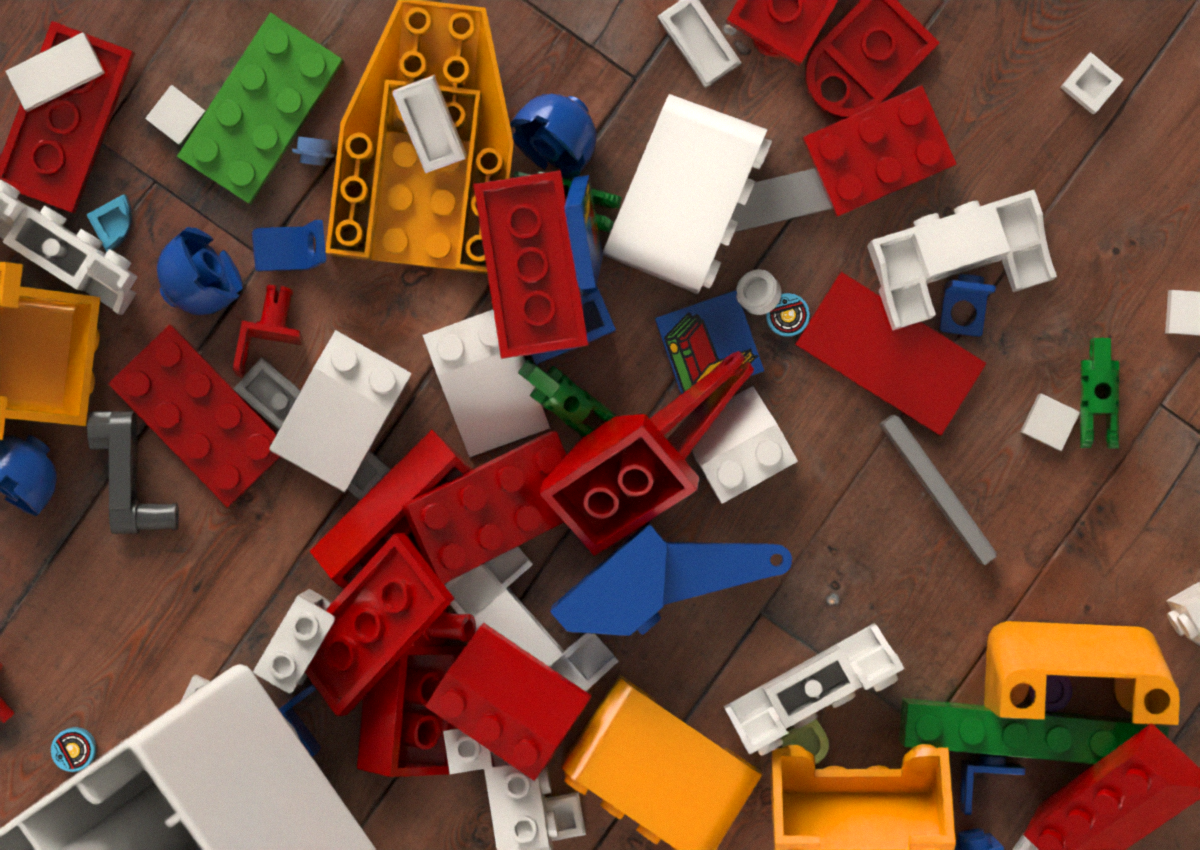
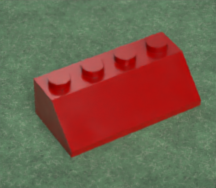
[309,430,473,589]
[1023,723,1200,850]

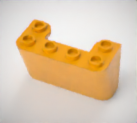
[984,621,1180,725]
[561,675,763,850]
[770,744,956,850]

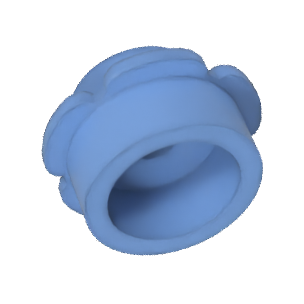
[292,136,335,166]

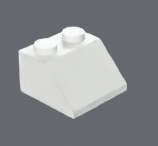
[691,386,798,504]

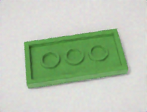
[177,12,344,205]

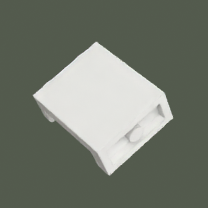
[253,589,335,693]

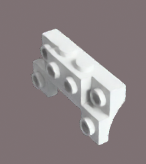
[0,179,138,315]
[867,190,1057,331]
[445,546,619,691]
[724,623,905,756]
[443,729,559,850]

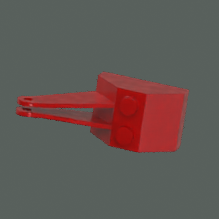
[540,351,754,556]

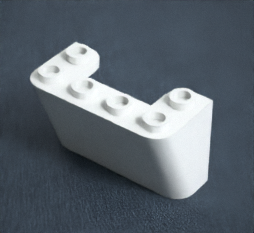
[603,94,772,294]

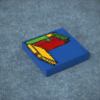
[564,175,603,290]
[655,290,764,394]

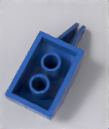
[550,521,792,636]

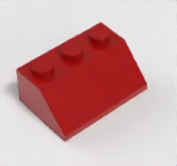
[425,622,592,781]
[357,644,465,777]

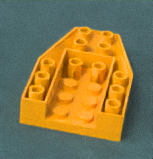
[325,0,514,274]

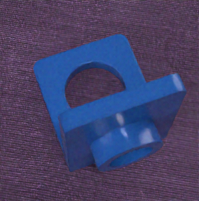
[252,220,326,272]
[939,274,996,337]
[279,683,321,757]
[959,754,1026,815]

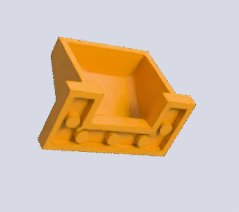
[0,262,100,440]

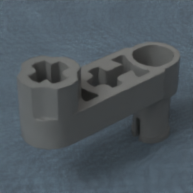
[87,411,179,534]

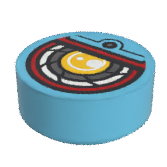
[766,293,810,337]
[51,727,97,772]

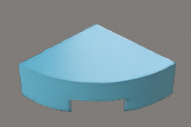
[86,194,132,252]

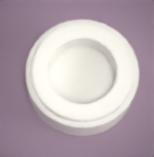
[736,269,781,315]

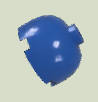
[510,94,597,178]
[157,227,243,315]
[0,435,57,516]

